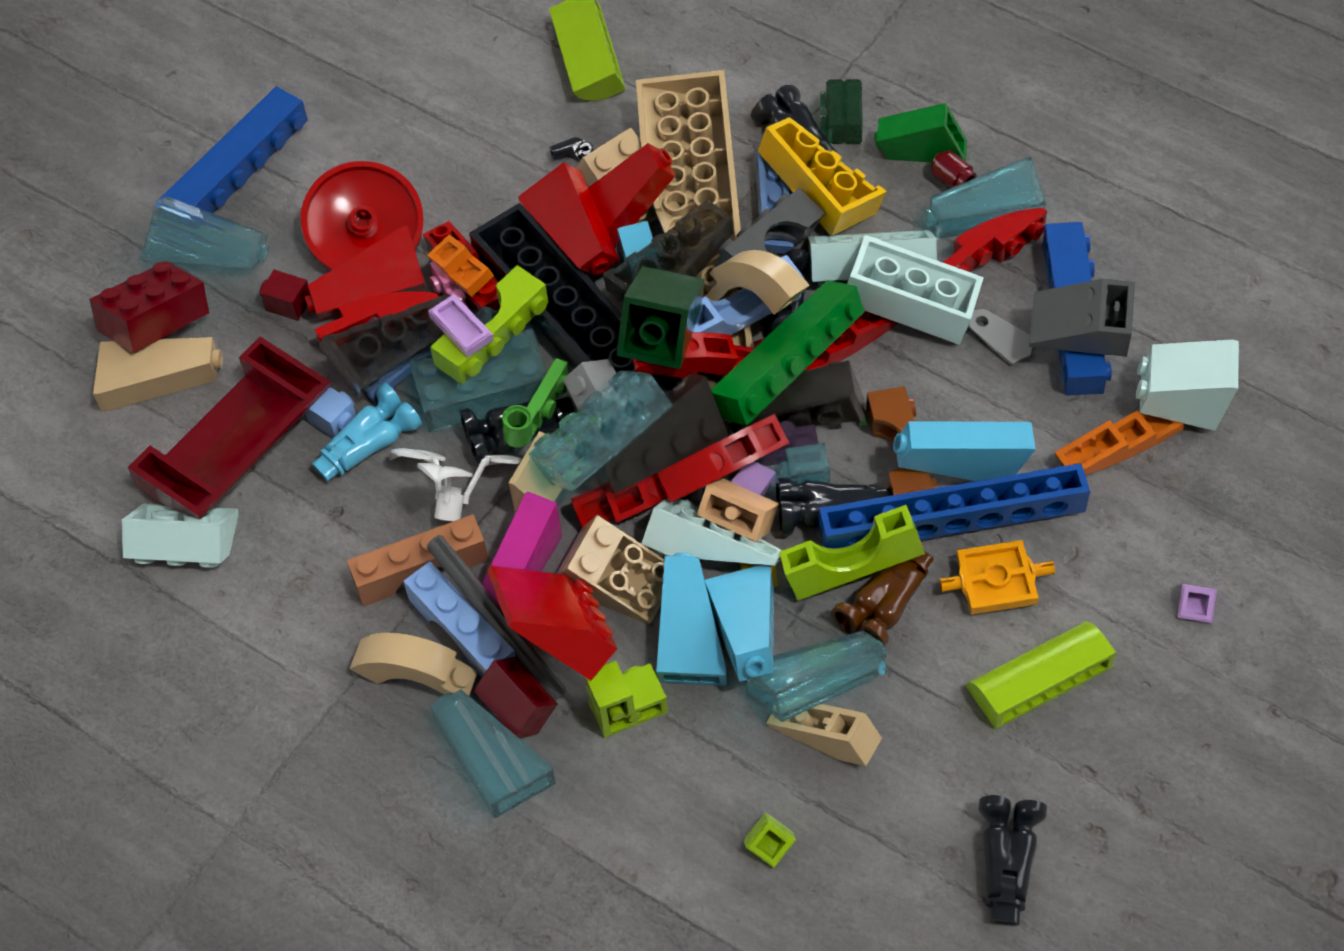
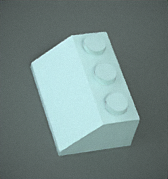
[122,504,238,567]

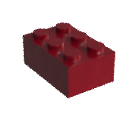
[89,261,210,353]

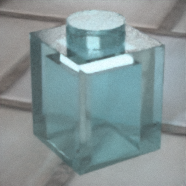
[780,443,830,484]

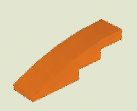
[1054,410,1184,475]

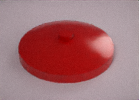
[301,161,424,271]

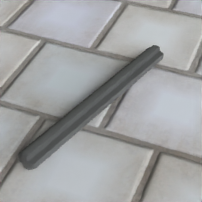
[427,535,566,701]

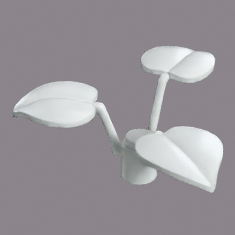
[389,448,522,521]

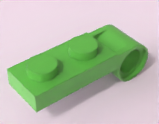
[502,358,567,448]

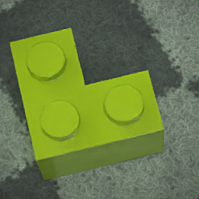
[584,661,668,739]

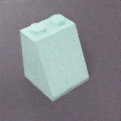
[1136,340,1239,431]

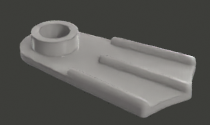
[968,309,1033,365]

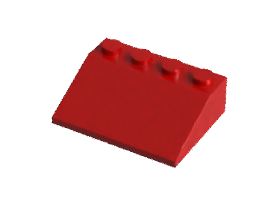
[487,565,618,681]

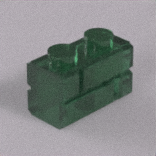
[820,79,863,144]

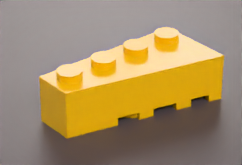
[758,117,887,236]

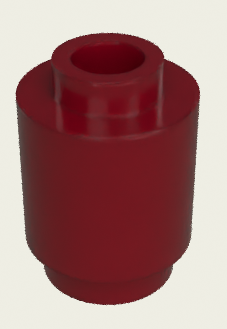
[931,150,977,193]

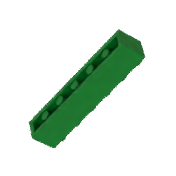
[708,280,865,426]

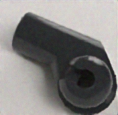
[549,137,594,160]

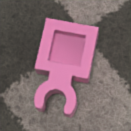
[429,262,469,309]

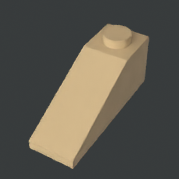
[766,696,882,766]

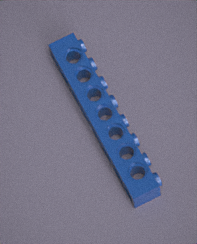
[819,463,1090,548]

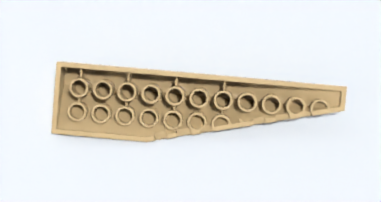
[636,70,753,379]

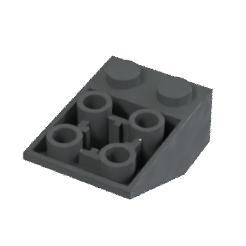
[1029,278,1135,357]

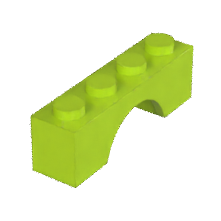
[430,265,548,385]
[779,505,925,601]

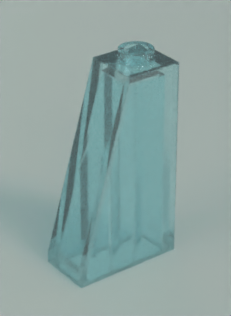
[925,157,1046,239]
[141,196,270,268]
[744,631,887,722]
[430,690,556,818]

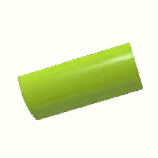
[549,0,626,101]
[965,621,1116,730]

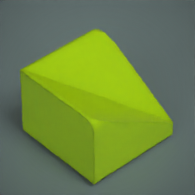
[744,812,796,868]

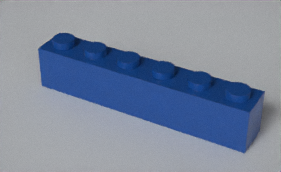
[157,86,308,235]
[1042,222,1112,396]

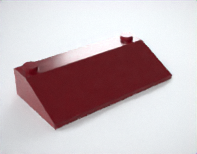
[127,336,332,519]

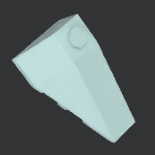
[641,498,783,566]

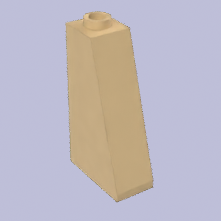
[93,337,223,411]

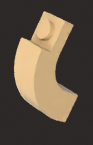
[705,250,809,315]
[350,633,478,704]

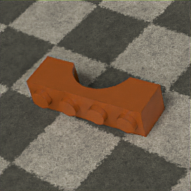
[866,386,938,496]

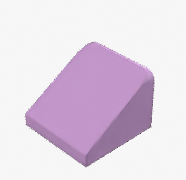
[1177,583,1217,623]

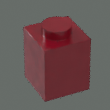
[259,269,310,321]

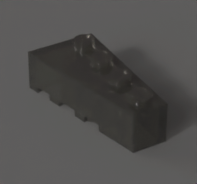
[603,200,734,302]
[320,295,448,398]
[728,360,869,434]
[589,372,729,494]

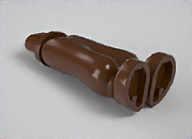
[831,551,934,650]

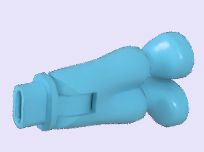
[311,382,422,482]

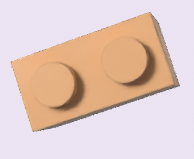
[697,478,779,542]

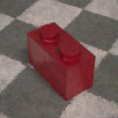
[474,657,558,738]

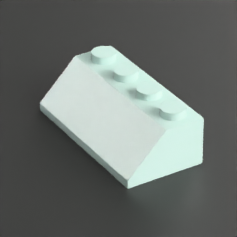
[808,230,937,286]
[847,235,984,345]

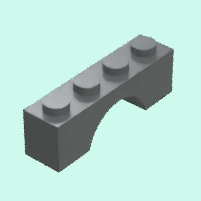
[714,188,826,290]

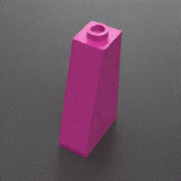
[473,491,562,609]

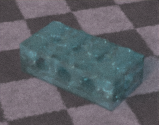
[528,370,673,491]

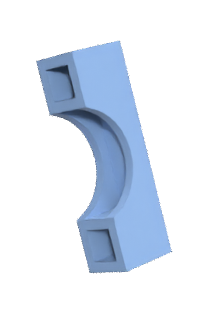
[693,255,804,335]
[403,562,516,679]

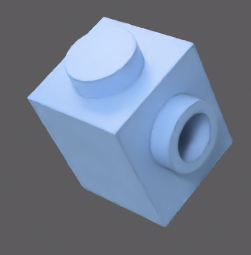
[305,387,356,438]

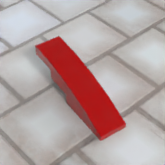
[796,310,898,382]

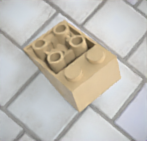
[575,127,658,224]
[556,515,664,624]

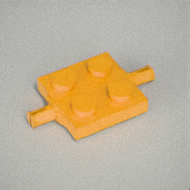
[939,540,1055,615]

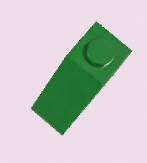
[874,103,967,163]

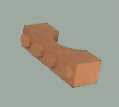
[347,514,489,607]

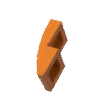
[427,234,494,297]

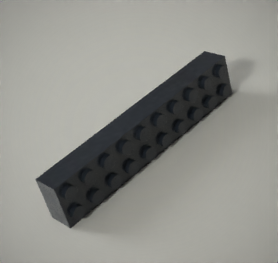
[469,203,706,458]

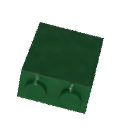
[617,266,705,369]

